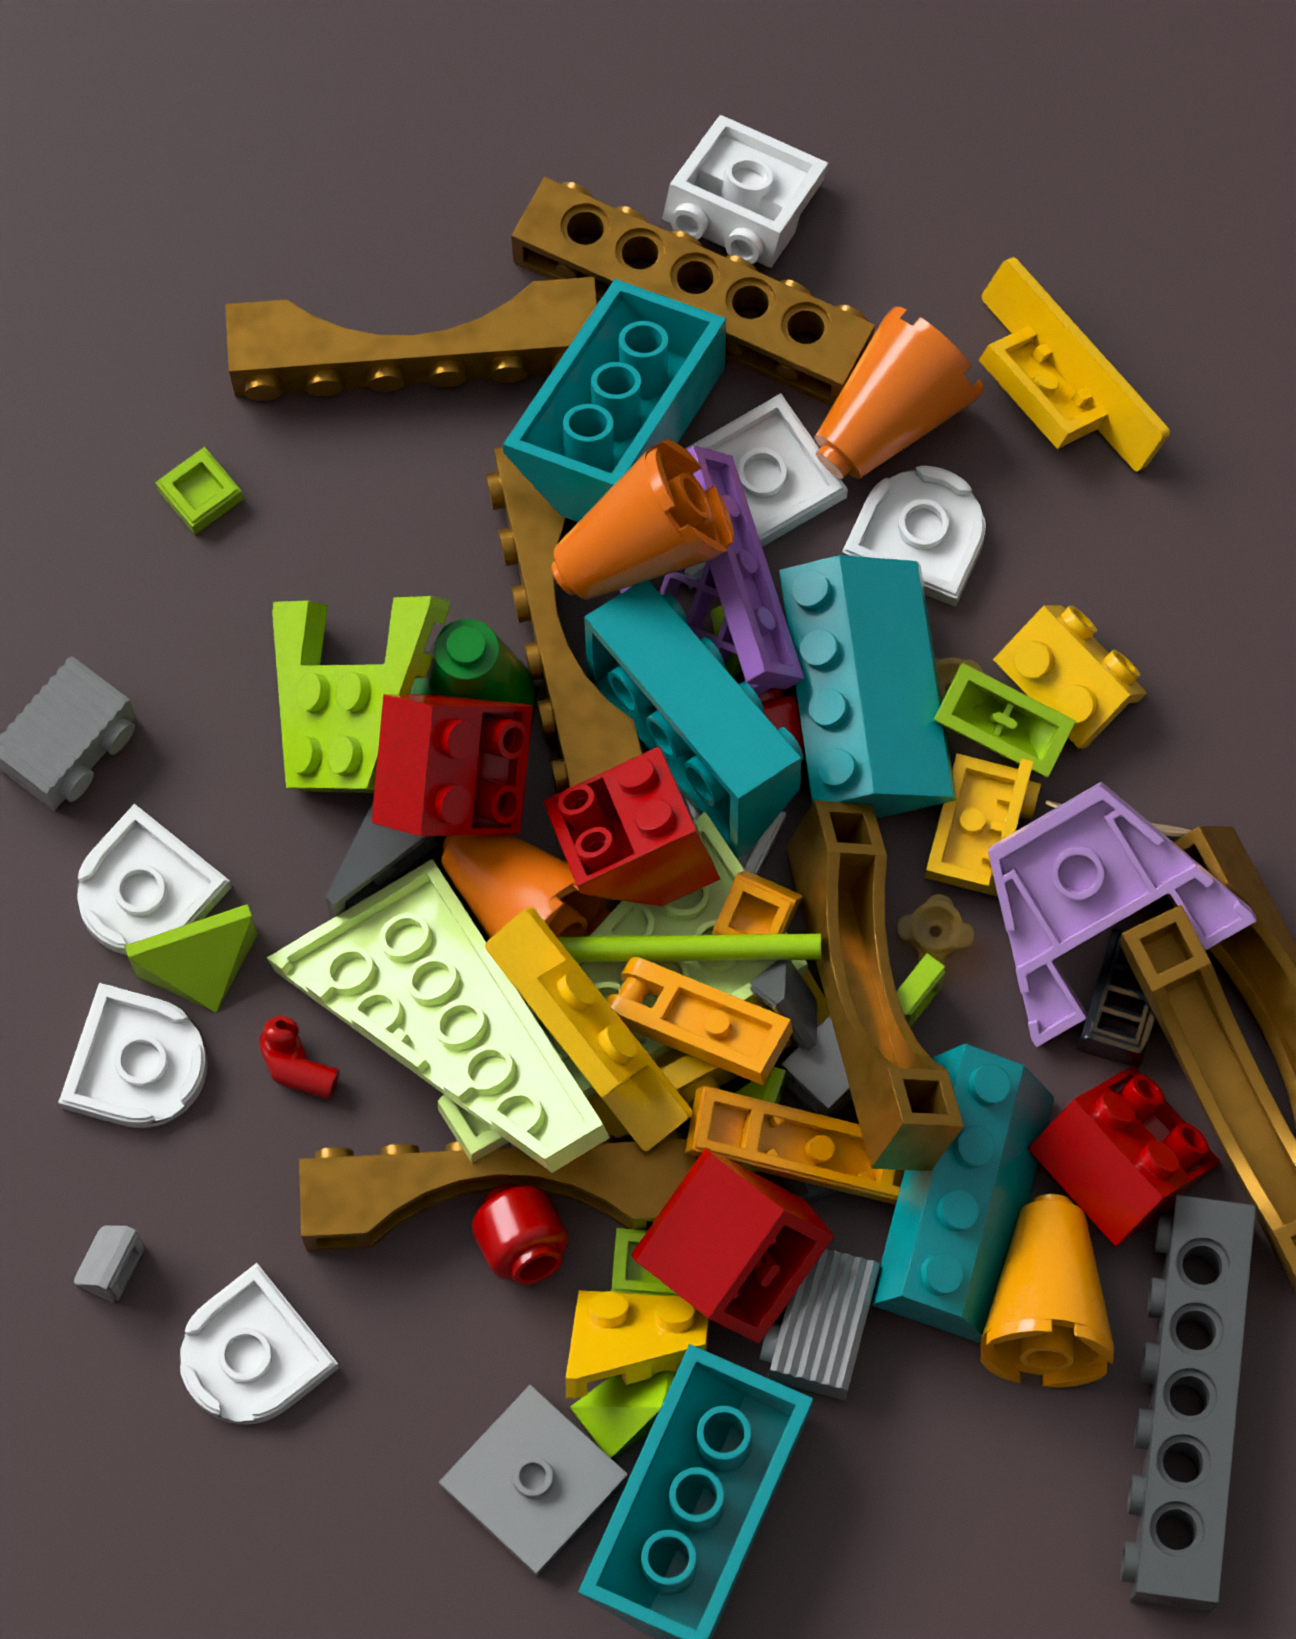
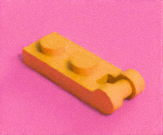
[606,957,793,1085]

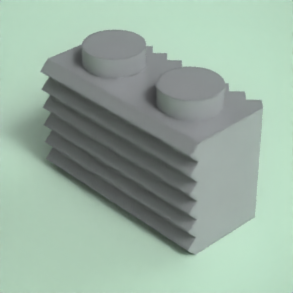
[0,656,136,811]
[759,1249,880,1401]

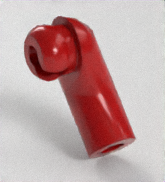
[259,1016,340,1100]

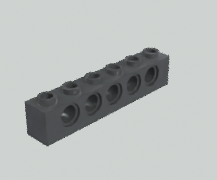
[1120,1195,1256,1613]

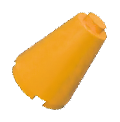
[980,1194,1115,1388]

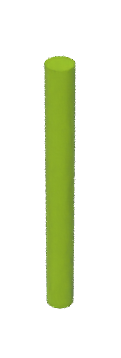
[559,934,821,963]

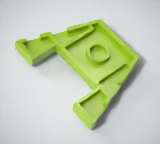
[272,596,450,793]

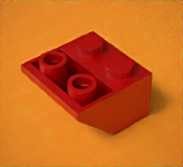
[371,694,533,836]
[543,746,720,907]
[1027,1065,1221,1247]
[631,1147,835,1344]

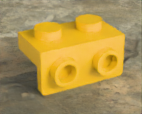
[993,605,1147,749]
[925,753,1041,897]

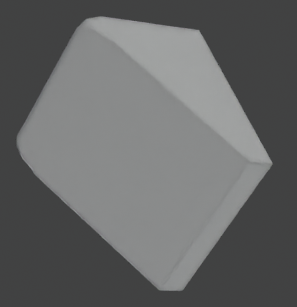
[74,1225,145,1304]

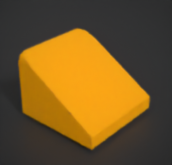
[712,870,803,935]

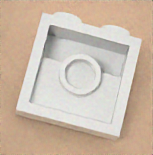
[662,115,828,268]

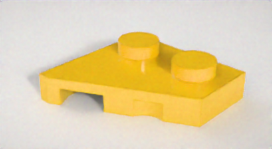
[566,1290,710,1398]

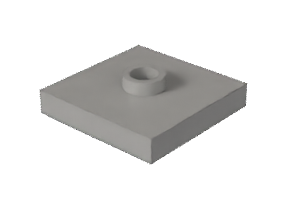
[438,1385,628,1576]

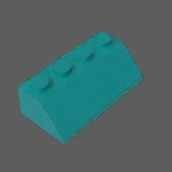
[503,279,727,522]
[779,555,957,819]
[584,580,803,859]
[870,1044,1054,1343]
[578,1344,813,1639]

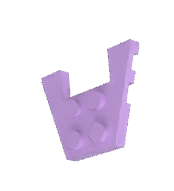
[988,782,1256,1047]

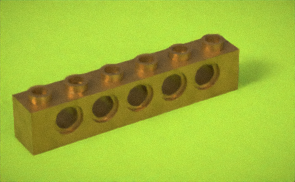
[511,176,875,407]

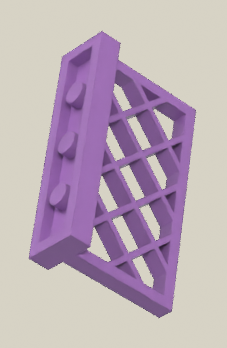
[620,445,804,695]

